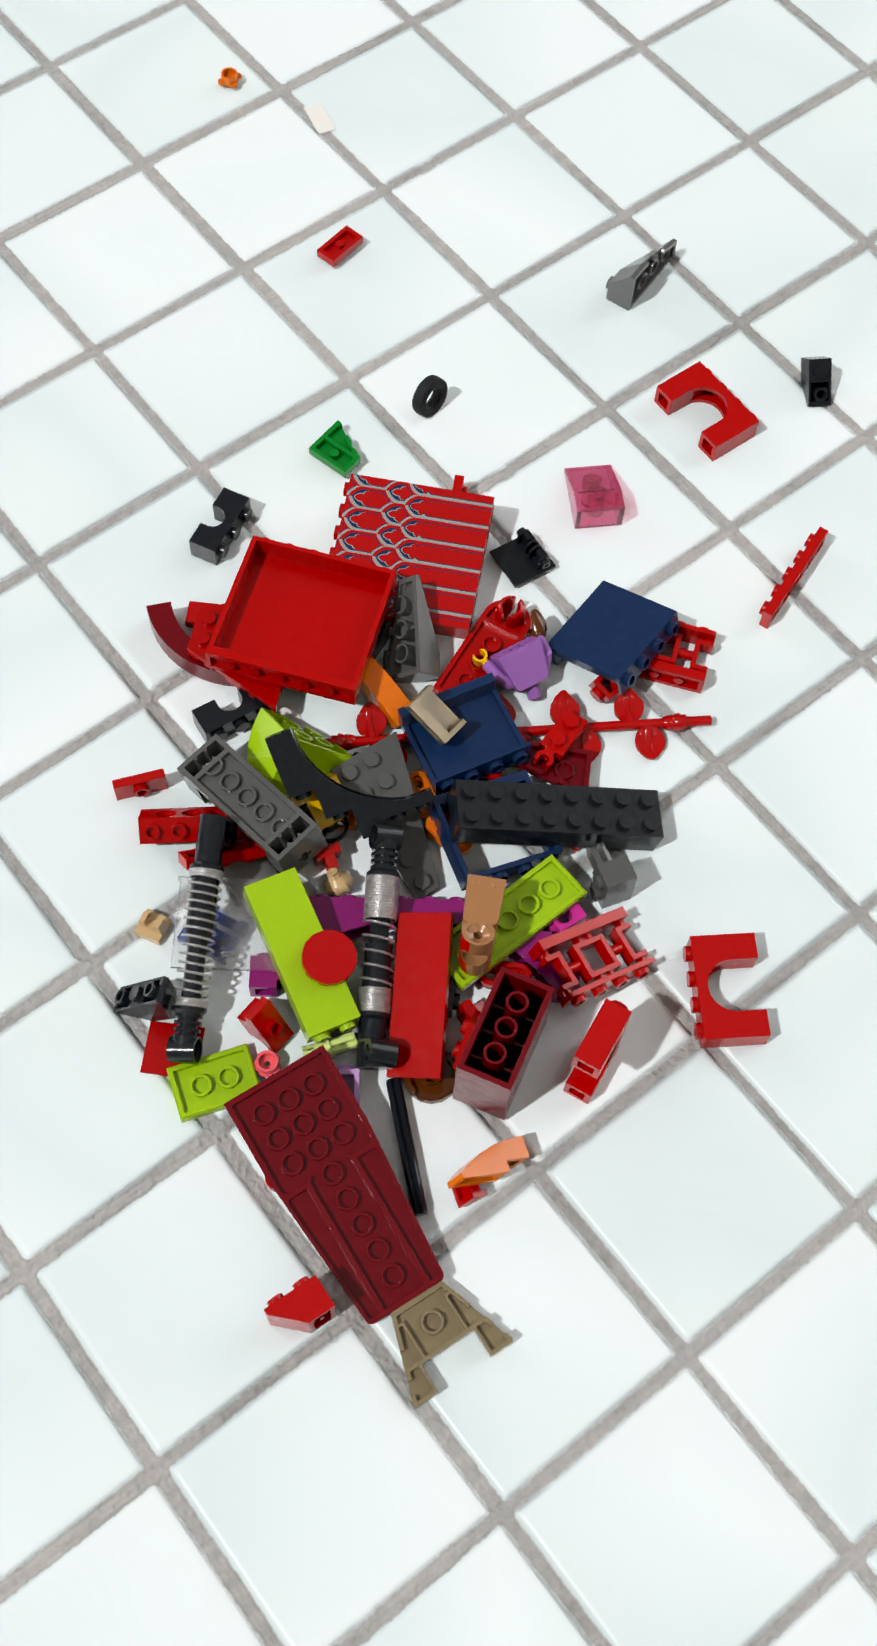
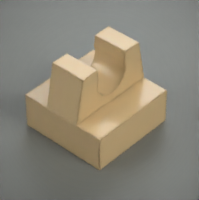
[135,909,172,946]

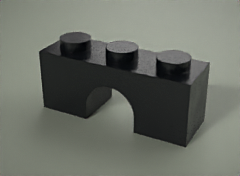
[189,487,252,566]
[191,688,271,742]

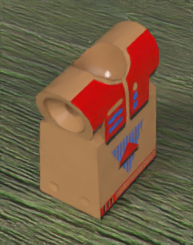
[458,874,506,976]

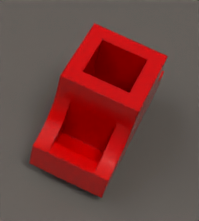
[237,996,294,1053]

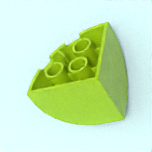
[247,707,353,796]

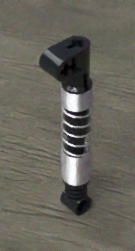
[356,822,404,1071]

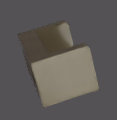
[404,684,467,745]

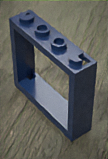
[426,770,563,891]

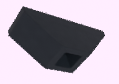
[113,976,177,1021]

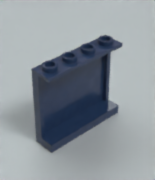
[548,580,680,695]
[398,672,532,795]

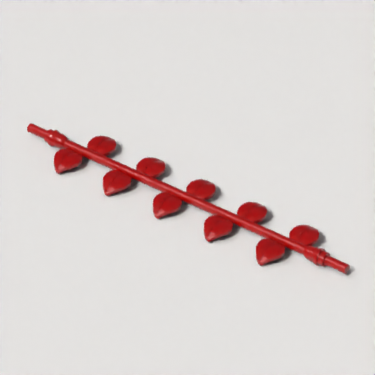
[311,688,712,764]

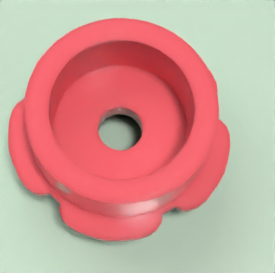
[254,1050,281,1077]

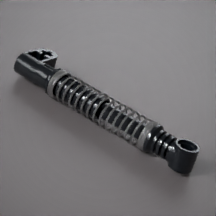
[166,814,238,1065]

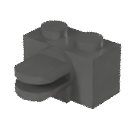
[586,842,638,909]

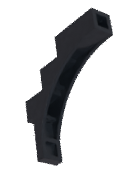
[265,727,435,839]

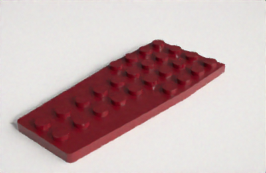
[224,1045,444,1324]

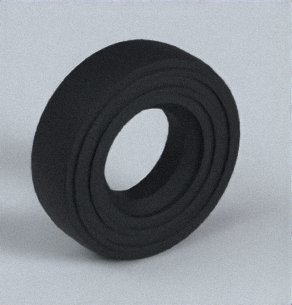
[412,375,448,418]

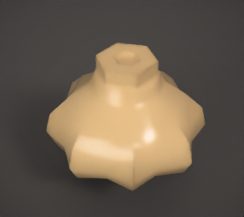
[322,868,355,897]

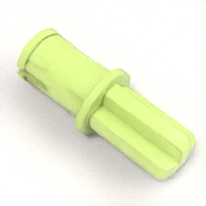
[301,1032,358,1058]

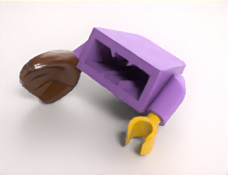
[472,608,553,700]

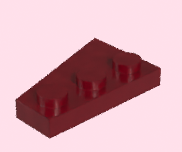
[513,739,592,787]

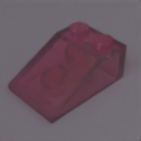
[564,465,625,529]

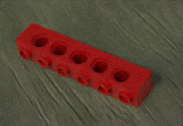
[138,806,300,844]

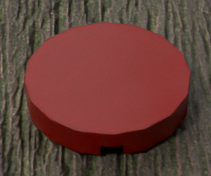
[301,930,357,986]

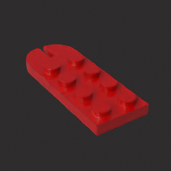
[432,596,531,694]

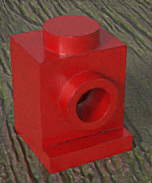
[588,676,618,704]

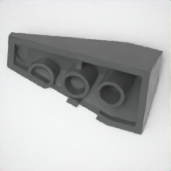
[606,238,677,311]
[383,575,441,683]

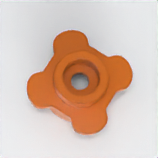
[218,67,242,88]

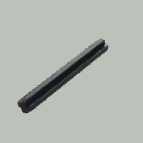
[386,1078,428,1216]

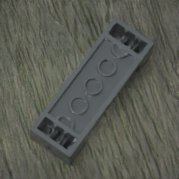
[177,734,328,873]

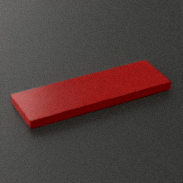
[386,912,454,1080]

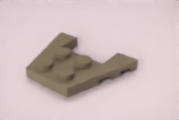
[391,1281,514,1409]

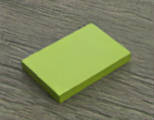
[166,1043,259,1123]

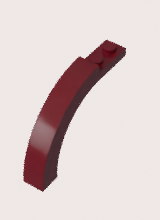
[146,602,235,687]

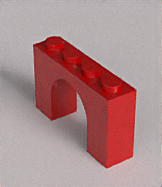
[654,361,759,461]
[683,932,771,1048]
[563,998,632,1104]

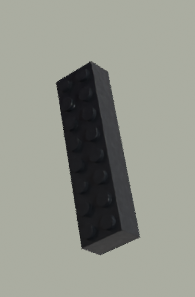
[448,779,664,851]

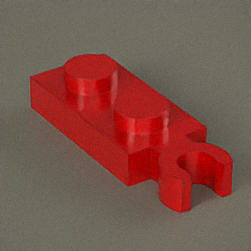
[533,708,588,772]

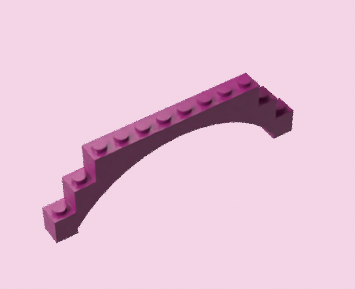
[249,894,580,1003]

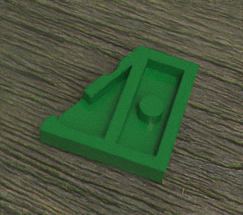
[309,420,360,478]

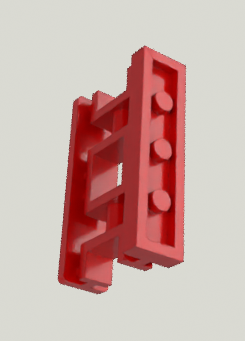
[637,621,717,694]
[528,906,655,1008]

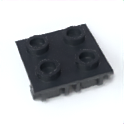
[489,527,556,588]

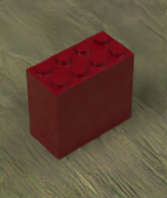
[453,966,555,1120]

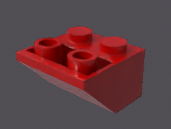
[264,1275,337,1333]

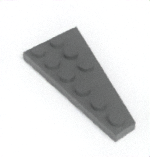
[330,731,440,899]

